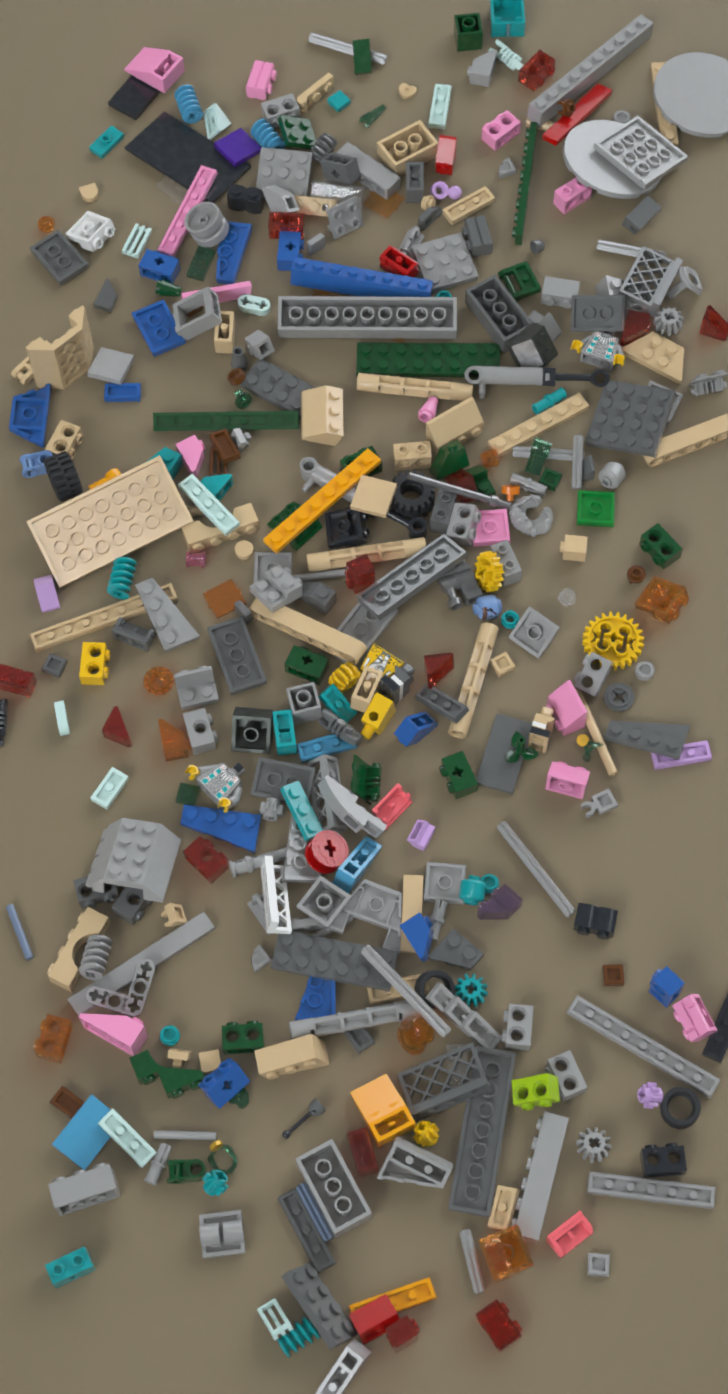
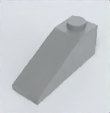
[315,1339,372,1394]

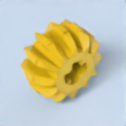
[328,662,361,693]

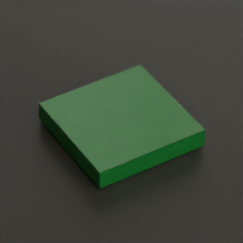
[576,490,615,527]

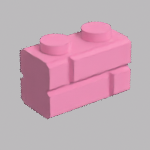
[246,60,277,100]
[673,994,717,1042]

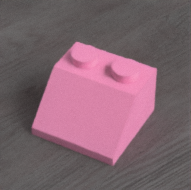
[546,680,587,736]
[545,761,590,800]

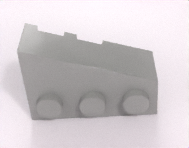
[377,1136,453,1188]

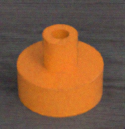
[501,485,520,501]

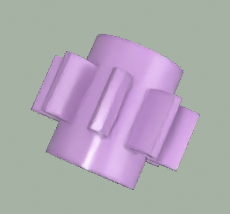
[637,1082,663,1109]

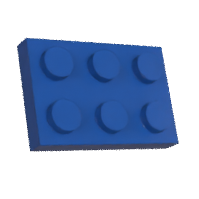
[131,299,186,357]

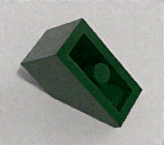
[429,440,470,480]

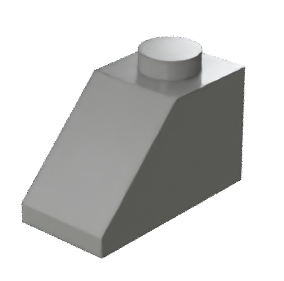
[467,50,497,87]

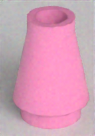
[418,396,439,423]

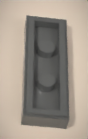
[414,683,469,724]

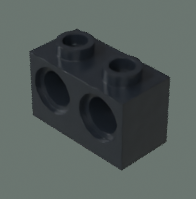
[640,1143,687,1178]

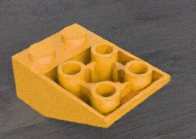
[350,1074,415,1148]

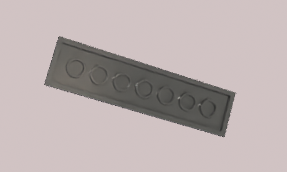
[448,1046,516,1218]

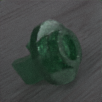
[234,389,252,409]

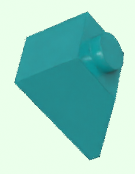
[200,473,234,501]

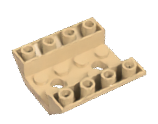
[26,305,94,389]

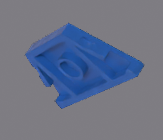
[9,384,52,447]

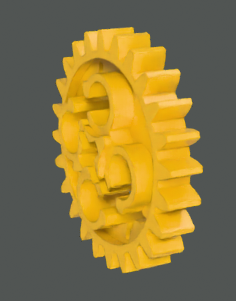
[582,611,644,671]

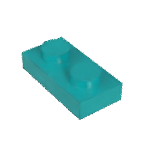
[318,683,357,723]

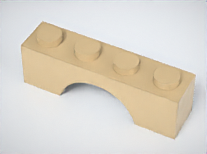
[182,503,260,553]
[47,907,111,992]

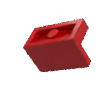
[349,1294,401,1345]

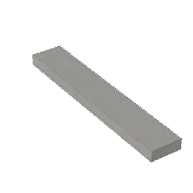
[587,1171,715,1209]

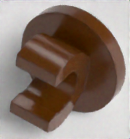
[557,99,575,117]
[627,565,646,584]

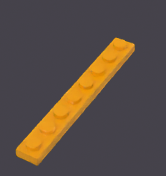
[263,448,381,554]

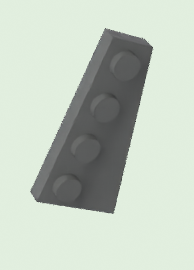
[604,721,690,760]

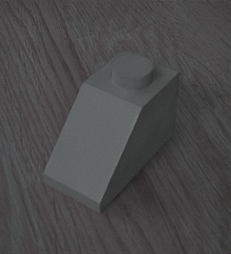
[298,581,337,615]

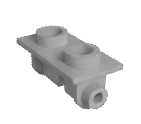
[398,226,425,259]
[247,893,285,936]

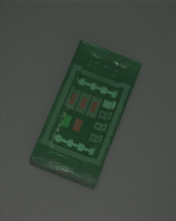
[187,246,215,281]

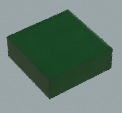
[538,468,563,492]

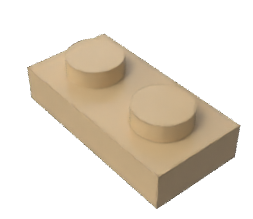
[487,1185,520,1232]

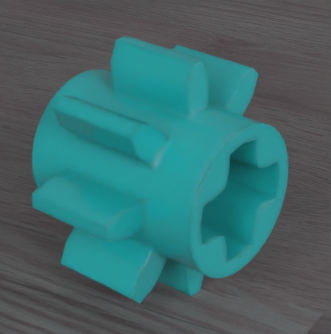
[202,1169,229,1196]

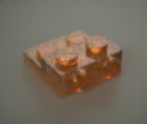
[635,576,689,624]

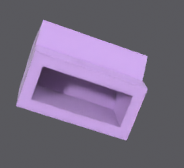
[407,819,435,851]

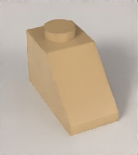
[351,666,383,713]

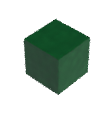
[454,13,483,52]

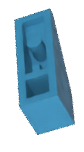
[332,836,382,894]

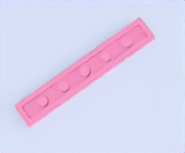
[157,165,218,257]

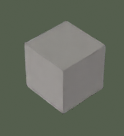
[286,682,322,726]

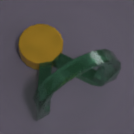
[576,734,603,762]
[208,1140,238,1175]

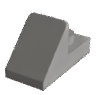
[528,310,562,342]

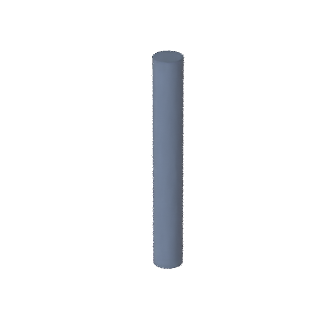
[6,904,34,960]

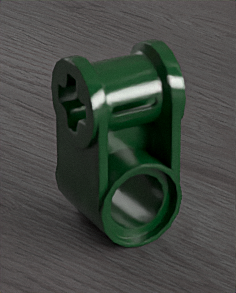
[167,1159,208,1184]

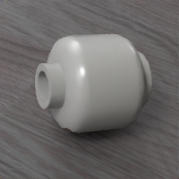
[598,462,626,489]

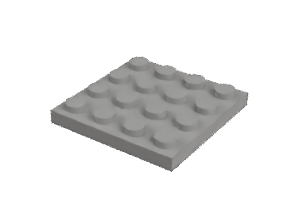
[593,116,688,189]

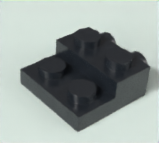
[325,507,370,549]

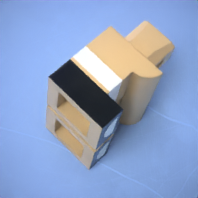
[527,707,555,753]

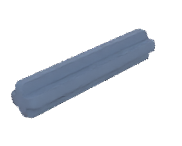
[296,1182,334,1242]

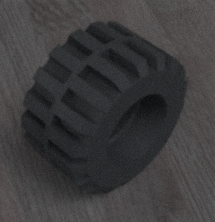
[44,451,83,502]
[391,470,435,520]

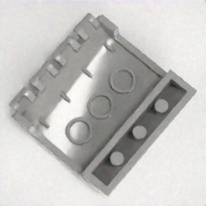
[86,818,181,903]

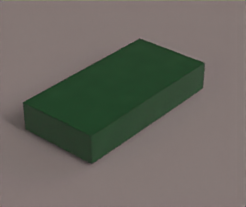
[353,39,372,75]

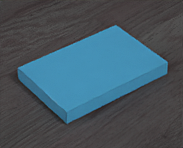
[51,1094,111,1170]

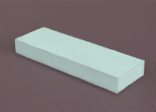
[428,84,452,130]
[98,1108,157,1168]

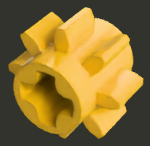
[413,1120,439,1147]

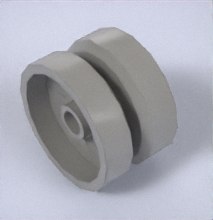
[184,202,229,248]

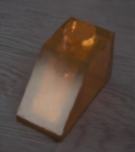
[158,719,191,762]

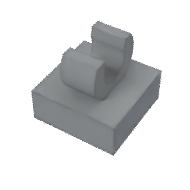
[231,428,252,453]

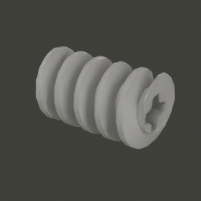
[79,935,113,981]

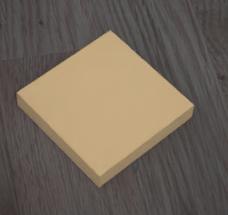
[350,475,397,518]

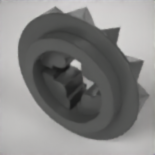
[604,683,635,712]

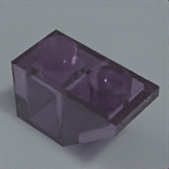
[477,884,523,920]

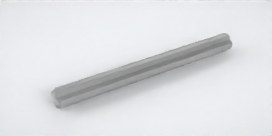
[497,821,575,917]
[361,945,451,1037]

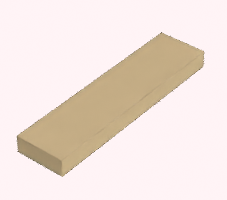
[400,875,423,954]

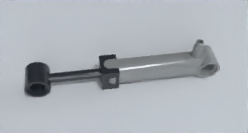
[464,366,610,399]
[300,457,427,539]

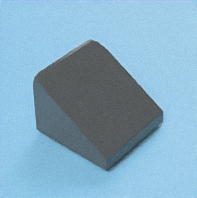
[582,455,595,481]

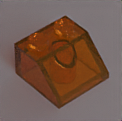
[478,1224,534,1283]

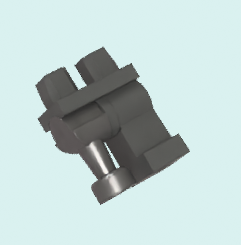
[437,560,483,611]

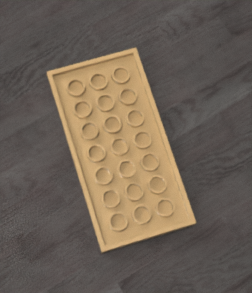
[26,456,194,588]

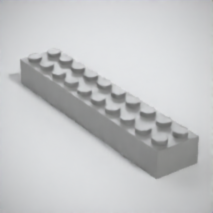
[278,296,457,339]

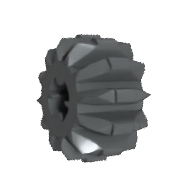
[310,133,337,162]

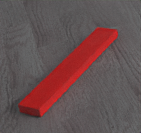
[542,83,612,146]

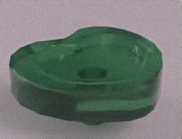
[228,1088,249,1109]

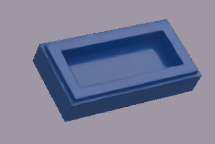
[104,383,141,402]

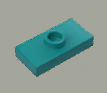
[89,125,125,159]

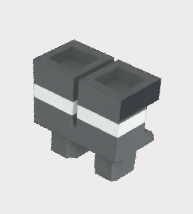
[380,663,415,705]

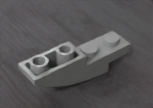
[317,775,387,838]

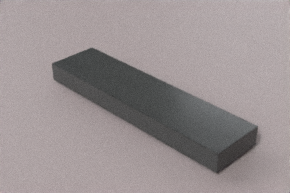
[277,1188,336,1274]

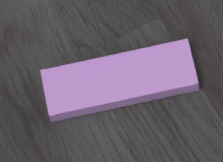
[650,740,712,770]

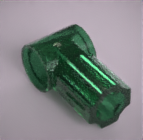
[525,437,552,476]

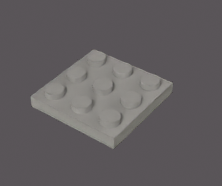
[256,147,313,200]
[411,233,479,292]

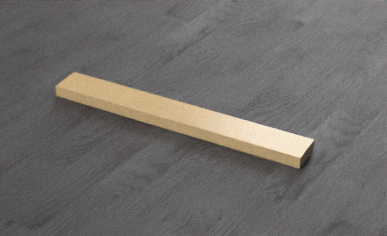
[30,583,178,653]

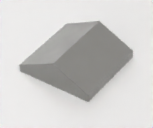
[508,606,560,659]

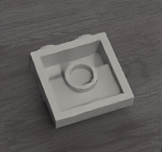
[250,564,303,613]

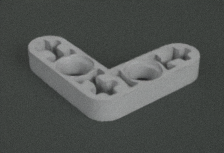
[86,959,155,1017]

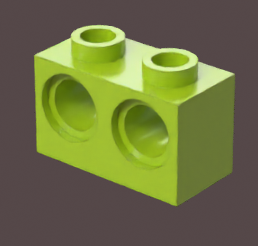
[512,1073,560,1110]

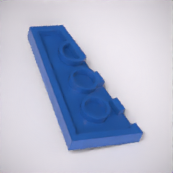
[216,222,253,284]
[180,805,261,854]

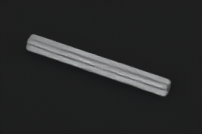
[309,32,387,65]

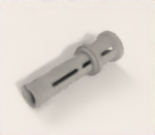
[228,847,286,878]

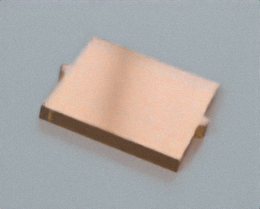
[363,191,404,219]
[203,579,246,619]

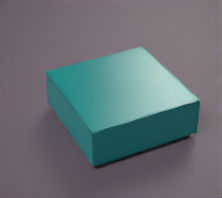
[327,90,351,113]

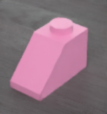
[175,435,205,478]

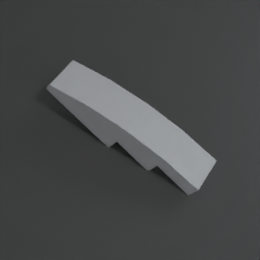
[426,982,502,1049]

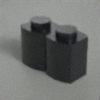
[227,184,264,214]
[573,903,618,940]

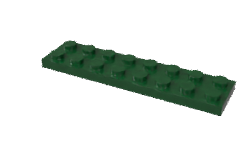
[356,342,500,378]

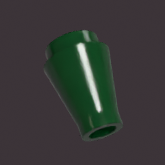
[155,279,182,297]

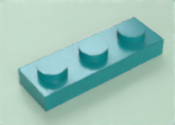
[280,781,323,841]

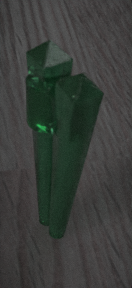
[359,105,386,128]

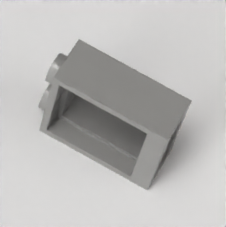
[173,286,222,341]

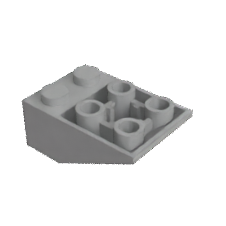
[595,275,653,319]

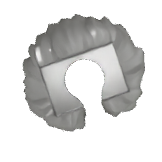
[509,494,553,537]

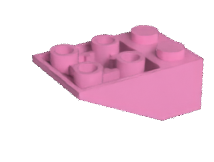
[124,47,185,94]

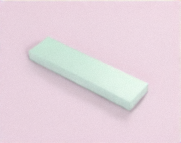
[178,474,240,536]

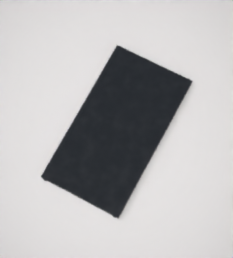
[125,112,251,203]

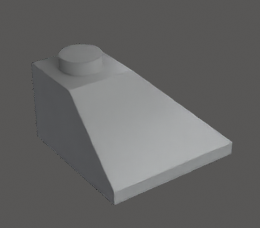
[296,875,352,928]

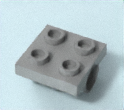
[199,1210,246,1259]

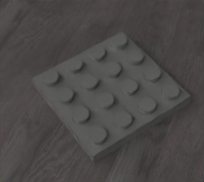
[585,380,676,457]

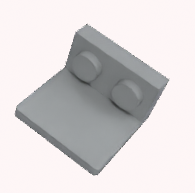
[174,666,219,710]

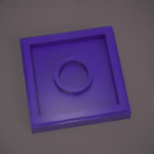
[214,128,261,167]

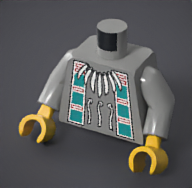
[570,331,625,372]
[185,763,245,813]

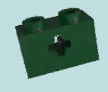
[284,645,329,686]
[439,751,478,799]

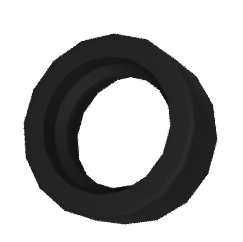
[414,970,455,1009]
[660,1087,701,1129]

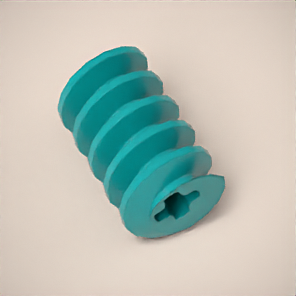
[107,557,137,600]
[276,1316,321,1358]

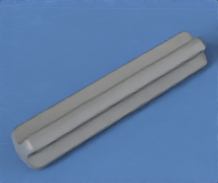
[571,435,583,489]
[460,1229,485,1293]

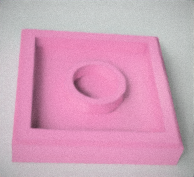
[473,508,511,547]

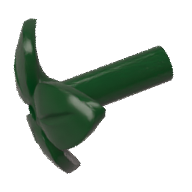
[505,731,539,763]

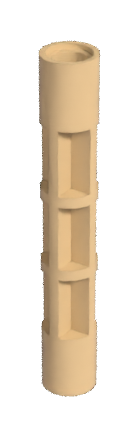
[357,373,473,401]
[306,537,426,572]
[448,622,499,739]

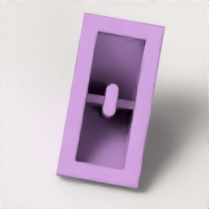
[34,574,60,613]

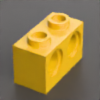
[79,642,110,685]

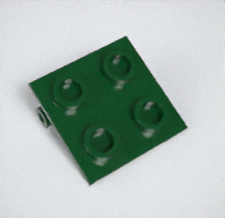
[351,755,382,805]

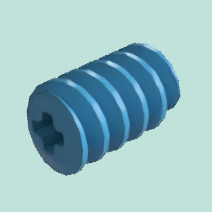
[174,84,203,124]
[250,118,286,149]

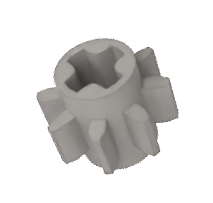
[259,798,284,821]

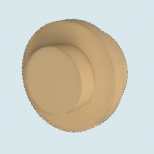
[421,195,436,211]

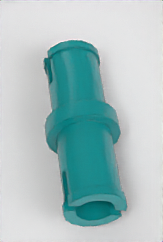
[531,387,567,415]

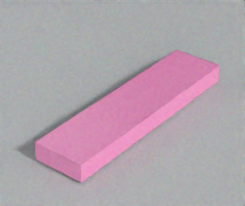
[181,281,252,306]

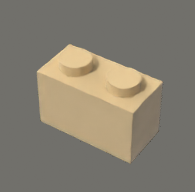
[214,311,235,353]

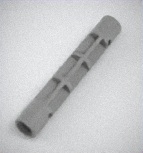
[289,1000,421,1040]

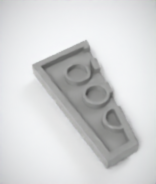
[135,578,200,653]
[282,806,321,883]

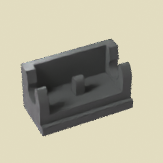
[622,196,662,234]
[112,617,157,652]

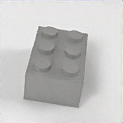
[48,1163,121,1217]

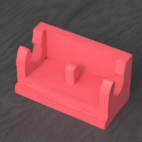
[372,783,412,830]
[546,1210,594,1259]

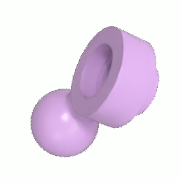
[430,181,462,200]

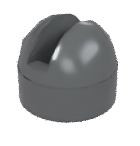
[530,239,545,254]

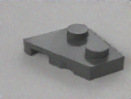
[428,928,484,970]

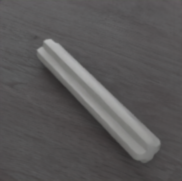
[597,239,666,259]
[512,446,585,461]

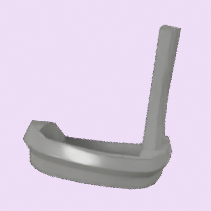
[666,266,703,299]

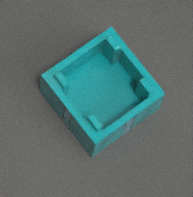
[489,0,525,37]

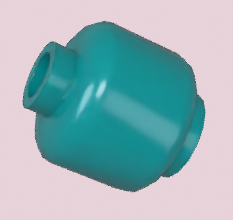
[459,875,486,905]

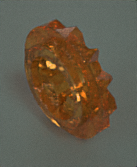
[143,666,174,696]

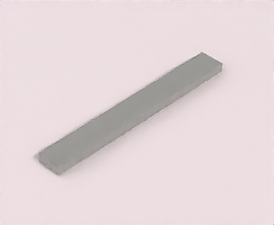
[68,912,215,1017]
[567,995,720,1099]

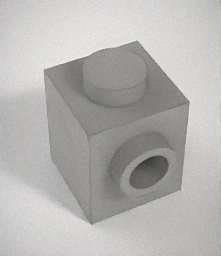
[244,329,275,360]

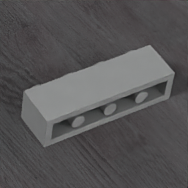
[336,142,401,201]

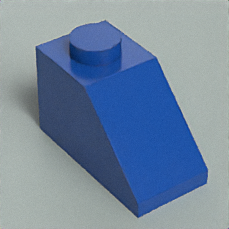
[394,711,438,747]
[399,913,434,963]

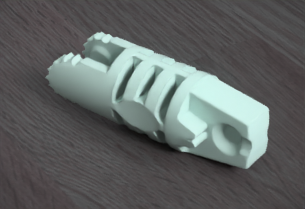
[489,39,527,73]

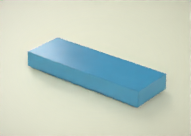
[296,734,357,764]

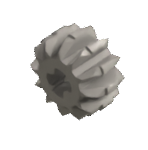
[653,305,684,336]
[576,1127,612,1163]

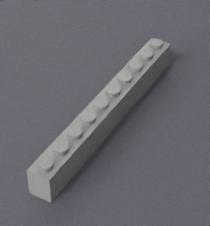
[527,14,654,127]

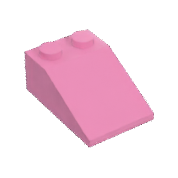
[79,1013,148,1056]

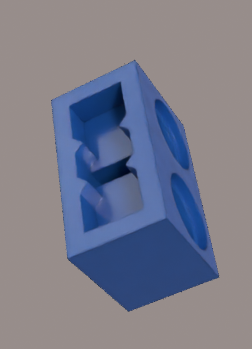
[648,966,685,1008]

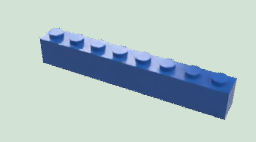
[290,257,433,297]

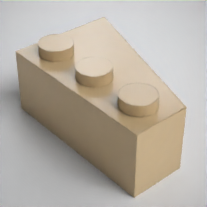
[255,1034,330,1079]

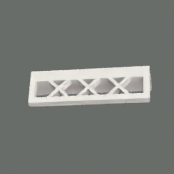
[260,856,292,934]

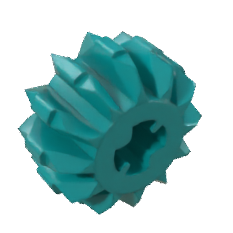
[454,973,488,1008]

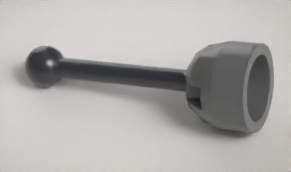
[282,1098,326,1139]

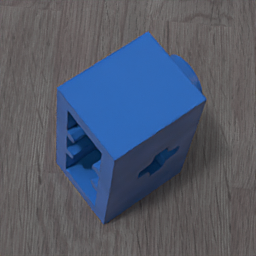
[277,231,304,271]
[138,249,181,283]
[198,1058,250,1109]

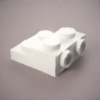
[65,211,116,253]

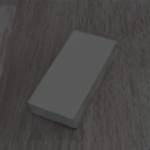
[343,1009,375,1055]

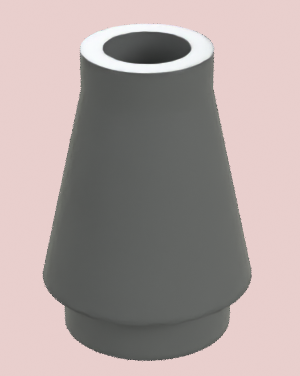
[230,347,248,370]

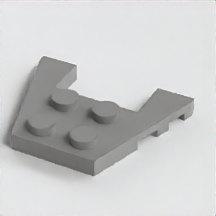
[325,879,402,956]

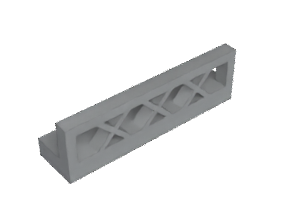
[308,754,347,833]

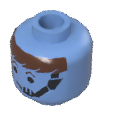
[473,595,502,621]

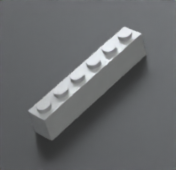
[510,1111,569,1244]

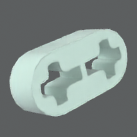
[237,294,271,316]
[54,700,70,736]

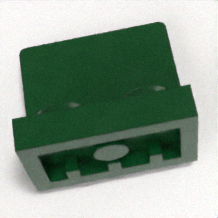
[267,502,322,550]

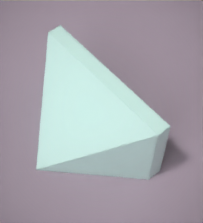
[203,103,232,140]

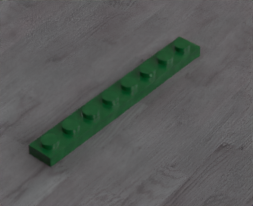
[512,122,537,245]
[153,411,299,431]

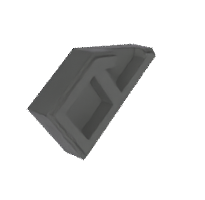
[418,207,442,231]
[94,279,117,313]

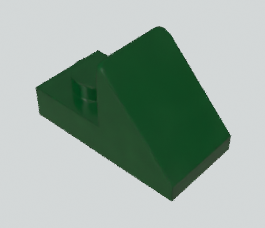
[463,464,496,501]

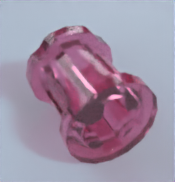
[186,551,206,568]

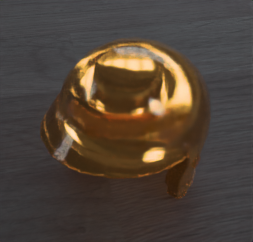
[397,1017,434,1055]

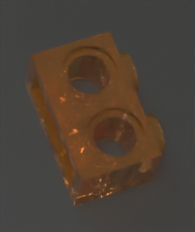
[33,1014,73,1064]

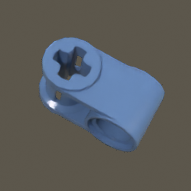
[19,450,53,478]

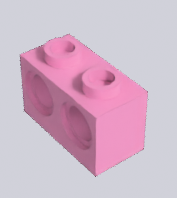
[481,110,521,151]
[553,177,592,215]

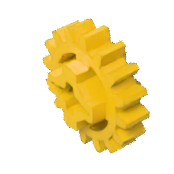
[474,551,504,592]

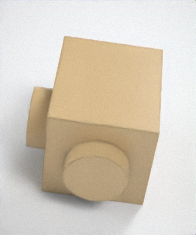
[560,534,588,562]

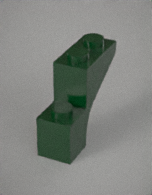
[129,1050,205,1099]

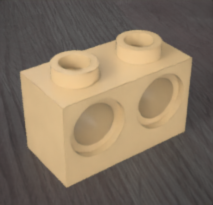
[45,420,84,459]
[393,441,432,471]

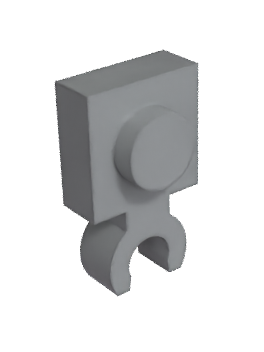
[580,788,618,818]

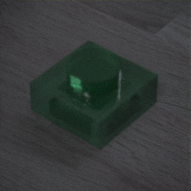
[175,782,200,806]

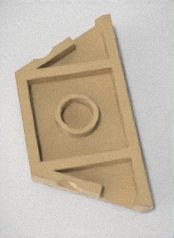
[622,332,684,385]

